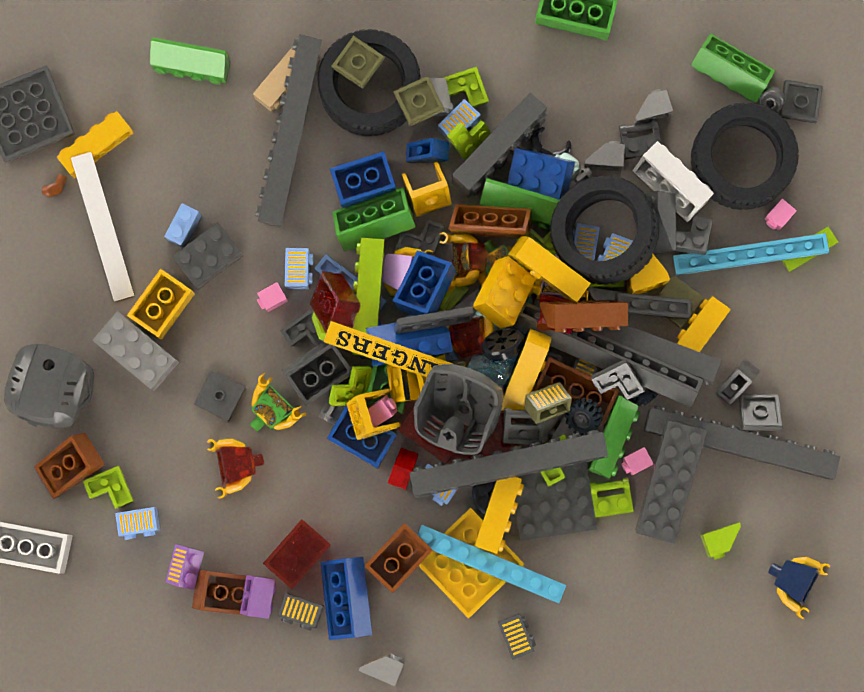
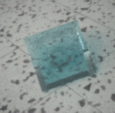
[467,354,515,388]

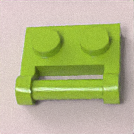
[590,477,634,518]

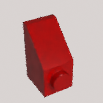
[388,448,419,490]

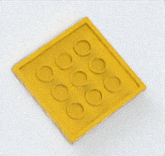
[419,508,524,619]

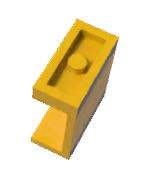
[386,364,420,403]

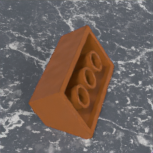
[449,204,532,239]
[540,300,628,332]
[533,357,620,425]

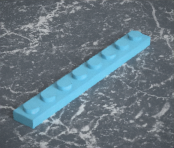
[673,233,829,276]
[417,525,566,603]

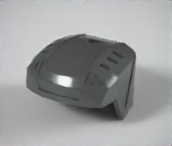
[4,344,94,428]
[414,364,504,455]

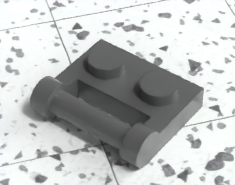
[619,119,662,160]
[502,408,544,444]

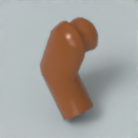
[42,174,67,197]

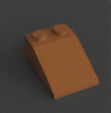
[34,433,105,499]
[364,523,433,593]
[192,569,246,615]

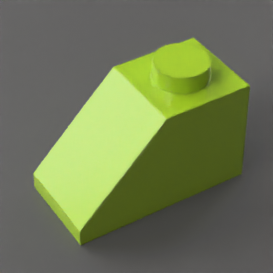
[700,522,741,560]

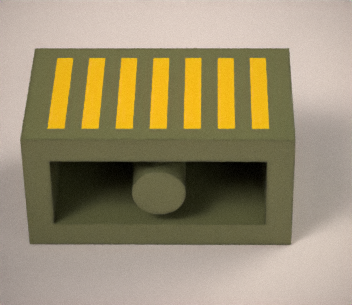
[524,382,572,424]

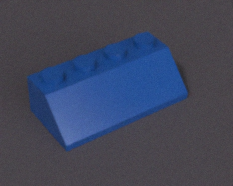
[366,323,453,367]
[320,557,372,640]

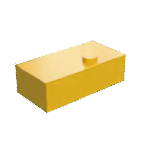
[508,236,591,302]
[501,329,552,411]

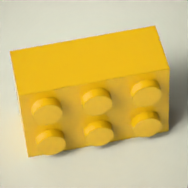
[472,256,536,329]
[127,269,195,340]

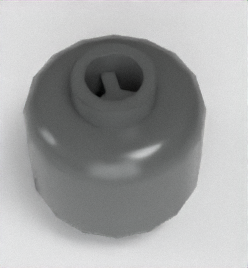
[759,87,785,112]

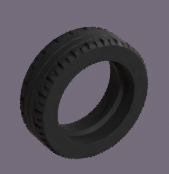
[317,29,421,136]
[691,103,799,210]
[550,176,659,285]

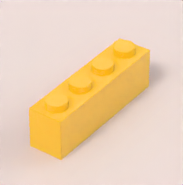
[57,111,134,178]
[676,296,731,352]
[475,477,524,554]

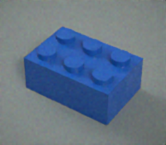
[507,148,575,199]
[330,151,396,208]
[393,250,456,316]
[327,405,397,469]

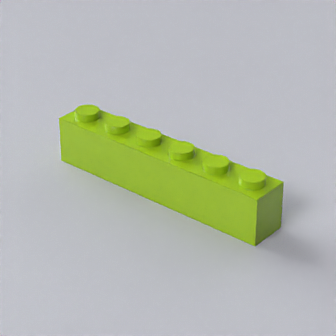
[350,238,385,356]

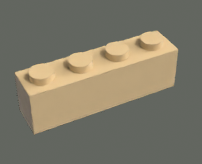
[253,48,320,112]

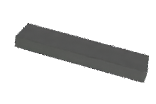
[615,292,691,320]
[394,307,474,334]

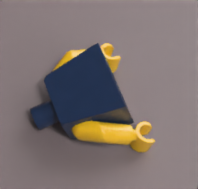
[768,557,830,619]

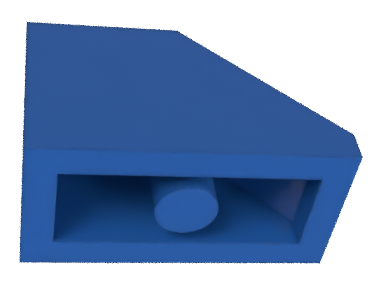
[406,138,449,163]

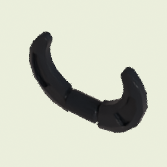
[530,127,571,156]

